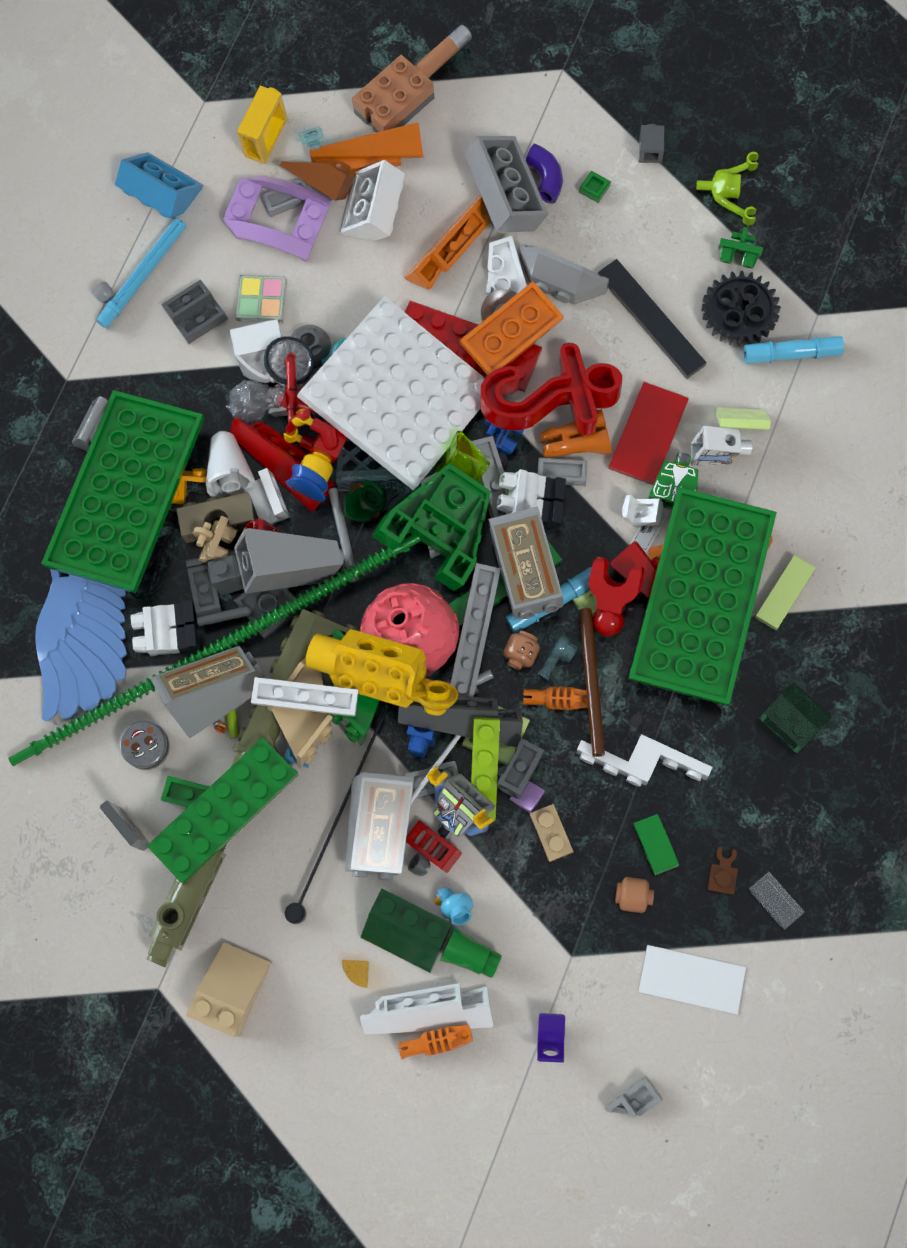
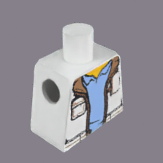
[690,426,752,466]

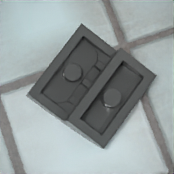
[161,279,228,344]

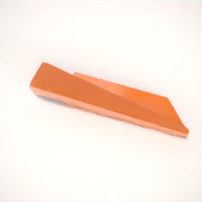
[309,123,423,173]
[404,196,489,290]

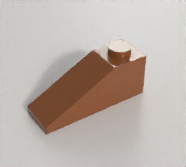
[280,160,357,201]

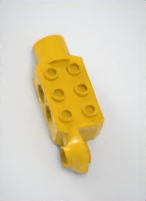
[306,629,459,715]

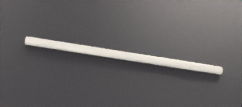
[411,735,461,804]

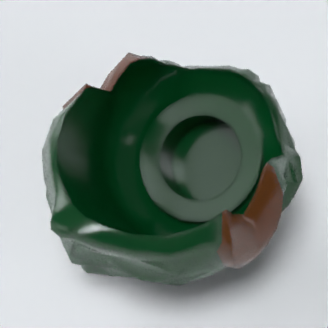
[343,480,387,522]

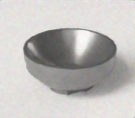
[288,325,331,367]

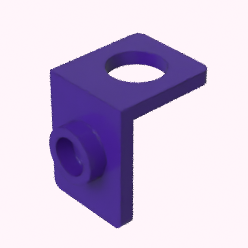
[537,1013,565,1063]

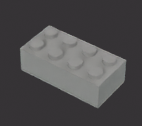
[465,136,548,233]

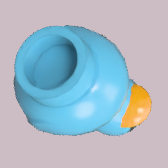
[434,887,473,925]

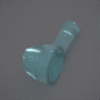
[537,634,577,680]

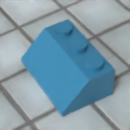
[115,152,203,218]

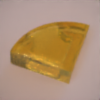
[342,960,369,988]

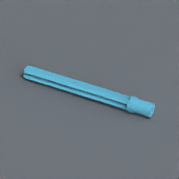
[96,218,186,329]

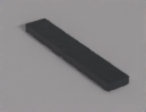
[598,259,707,379]

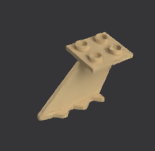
[267,657,333,768]

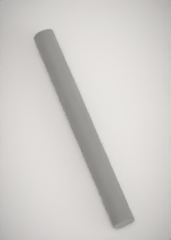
[328,488,359,582]

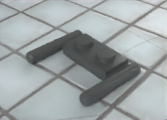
[186,549,252,626]

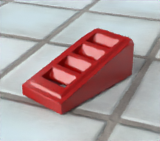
[406,820,462,873]

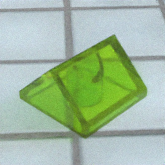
[435,430,491,482]

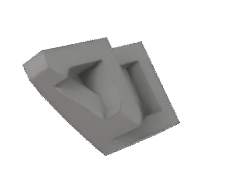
[604,1076,663,1117]

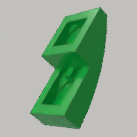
[634,814,679,875]

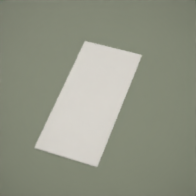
[638,945,746,1015]

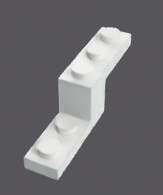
[576,734,712,787]

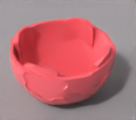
[360,583,460,678]

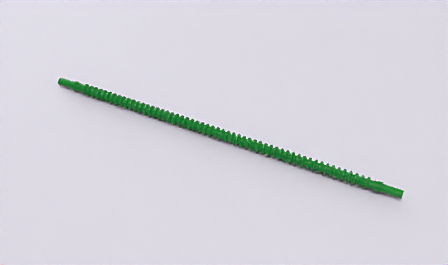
[8,528,429,766]

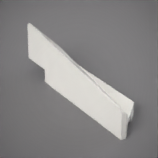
[360,983,494,1035]

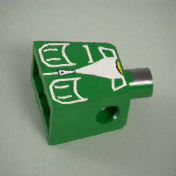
[648,452,698,509]

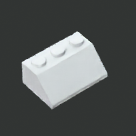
[340,160,405,241]

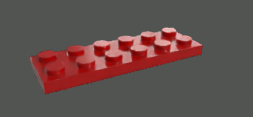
[405,301,542,392]

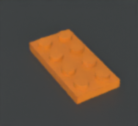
[460,281,564,375]

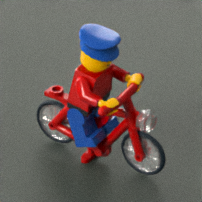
[264,336,347,502]

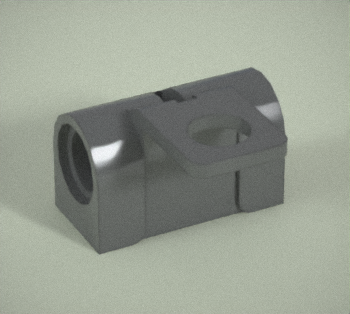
[497,738,545,799]

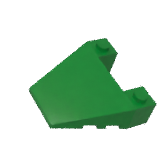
[372,463,491,591]

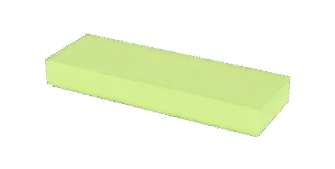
[755,555,816,631]

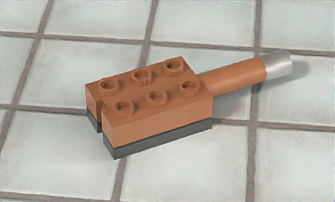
[352,25,472,133]

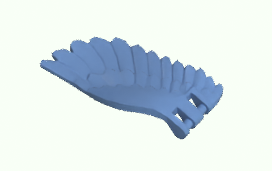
[35,569,127,721]

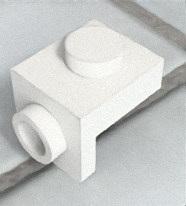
[622,495,663,526]

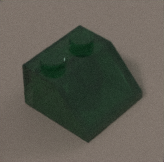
[759,682,832,753]

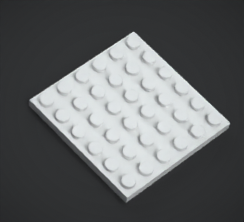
[297,296,485,491]

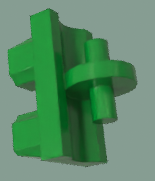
[719,227,763,269]

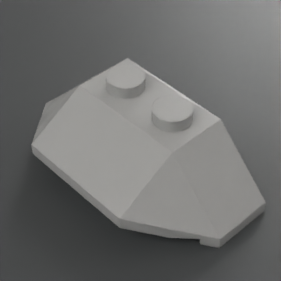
[520,244,609,305]

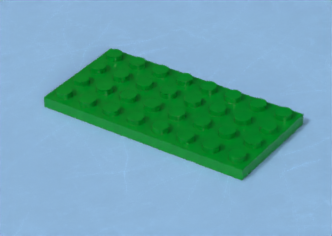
[41,390,205,593]
[628,487,777,706]

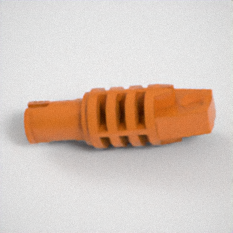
[523,686,588,710]
[398,1025,473,1059]

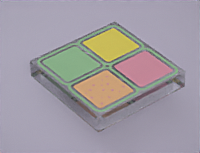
[235,275,287,323]

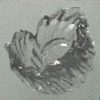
[227,380,272,424]

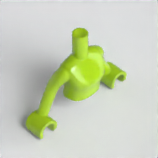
[696,152,759,226]

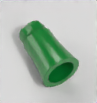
[440,927,502,978]

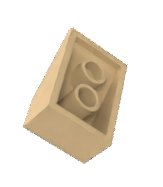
[186,942,272,1037]

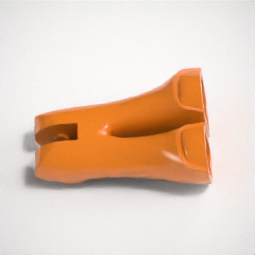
[539,409,612,458]

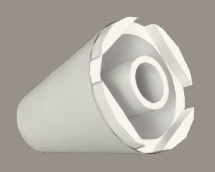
[206,431,255,498]

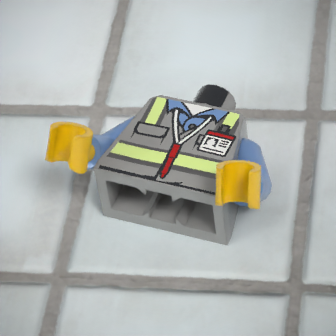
[427,766,496,839]

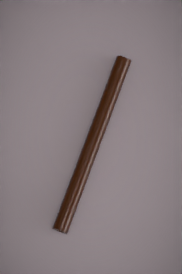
[579,608,605,757]

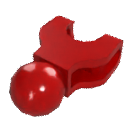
[588,557,645,637]

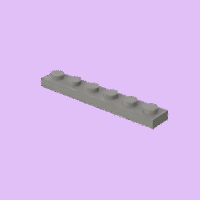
[450,563,501,697]

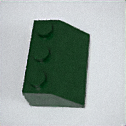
[360,888,453,973]

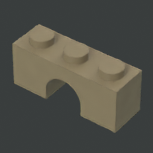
[176,491,256,543]

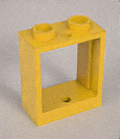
[237,86,288,164]

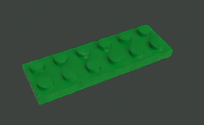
[147,737,298,885]

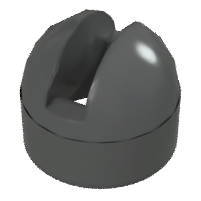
[408,853,431,876]

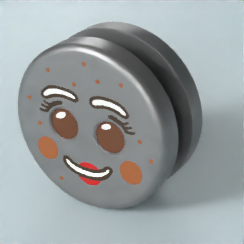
[119,721,170,770]

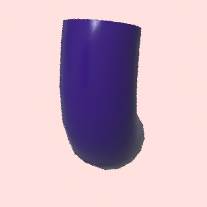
[526,143,563,204]

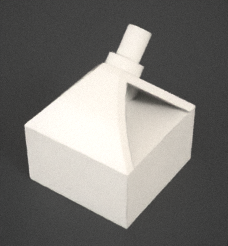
[230,319,287,387]

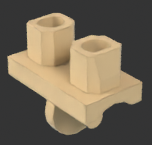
[193,516,237,563]

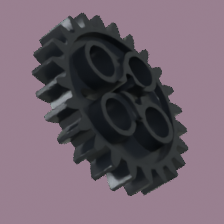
[701,271,781,347]

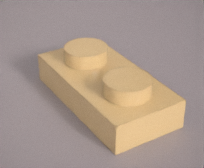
[530,804,573,862]

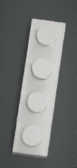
[251,677,359,717]

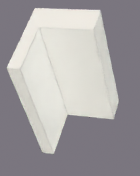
[249,468,290,525]

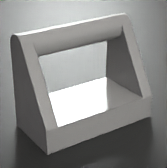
[71,396,108,451]

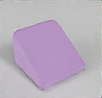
[509,781,545,813]

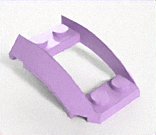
[223,176,332,262]

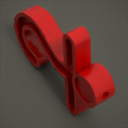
[480,343,622,436]

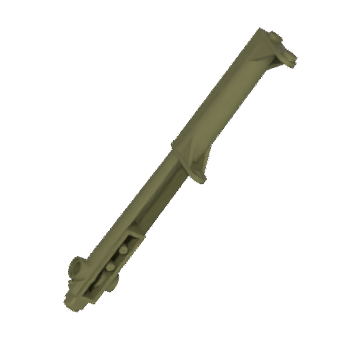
[147,609,360,968]

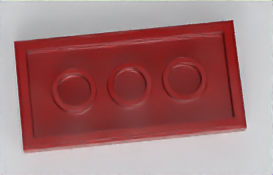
[609,382,689,485]

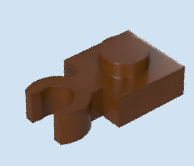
[707,847,738,895]

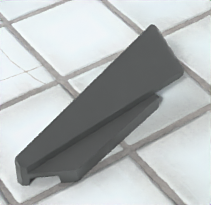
[398,696,523,747]

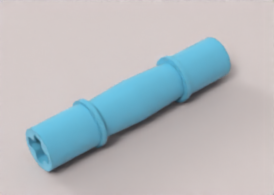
[743,336,844,364]
[505,567,592,633]

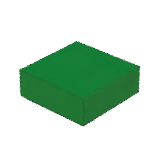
[579,171,611,203]

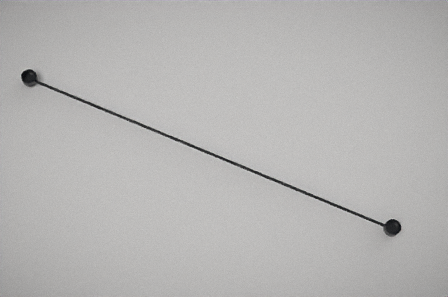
[285,450,507,924]

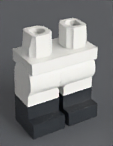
[496,469,566,529]
[131,600,200,656]

